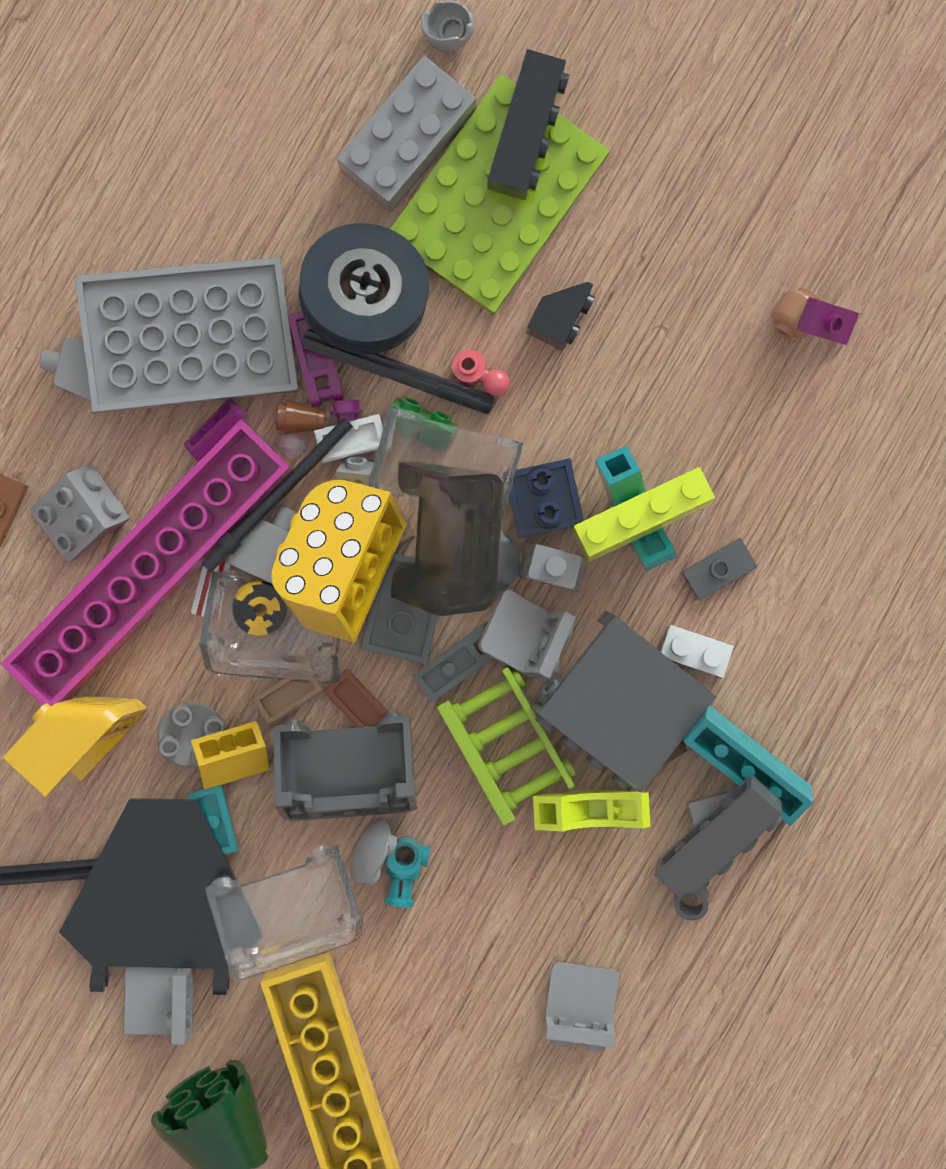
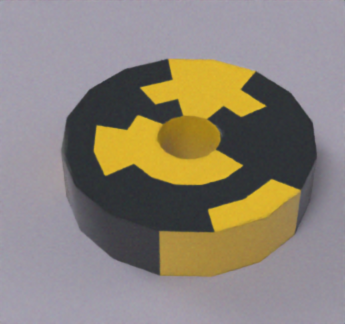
[231,580,287,636]

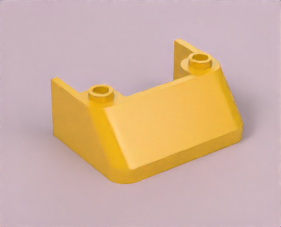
[2,696,148,797]

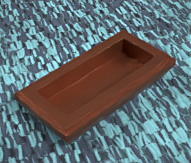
[323,668,389,727]

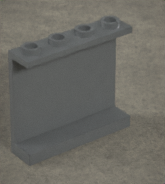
[530,610,716,792]

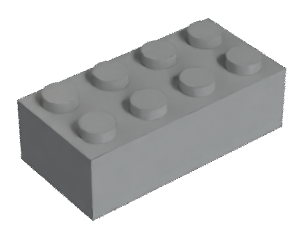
[337,55,476,212]

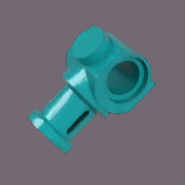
[384,836,430,908]

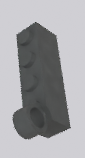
[655,774,782,921]

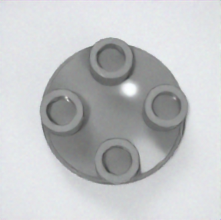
[157,702,225,768]
[350,819,397,886]

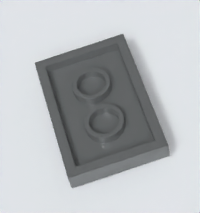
[361,553,450,665]

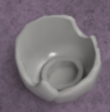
[421,0,474,52]

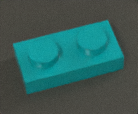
[188,785,239,854]

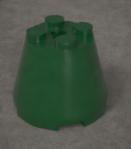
[151,1060,268,1169]

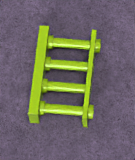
[437,666,576,825]

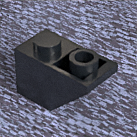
[526,282,595,351]

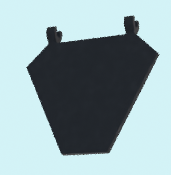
[59,798,263,995]

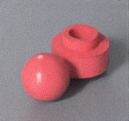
[452,350,510,396]

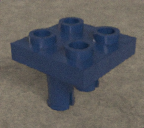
[504,458,584,539]

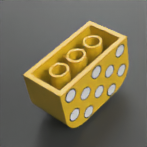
[272,480,407,643]

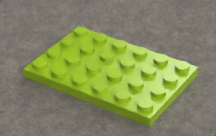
[390,73,610,315]

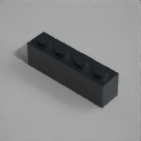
[487,49,570,200]

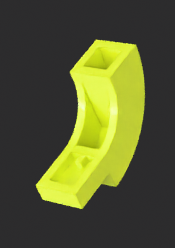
[533,789,650,832]

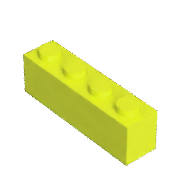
[573,467,715,562]

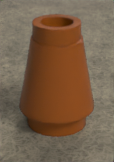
[276,400,325,434]

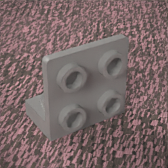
[124,967,194,1045]

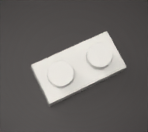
[660,625,734,678]

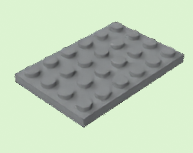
[74,257,298,414]

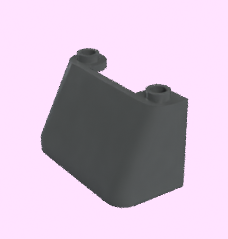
[273,712,417,821]

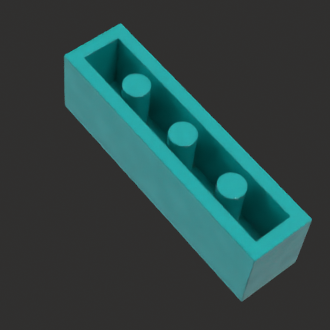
[684,705,813,826]

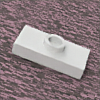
[314,414,388,464]

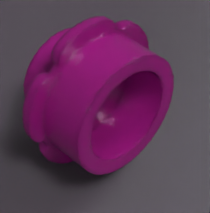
[330,400,363,422]

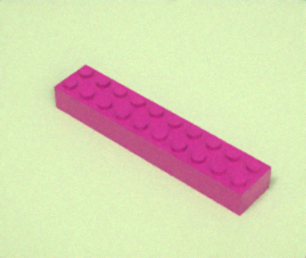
[1,419,293,706]

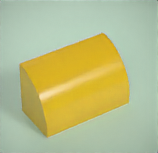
[191,721,270,790]

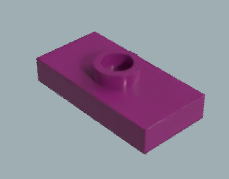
[796,297,859,345]
[184,399,247,462]

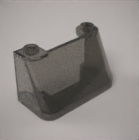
[391,461,504,616]

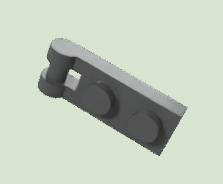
[412,621,493,703]

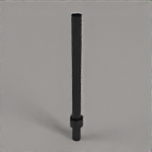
[201,418,353,573]

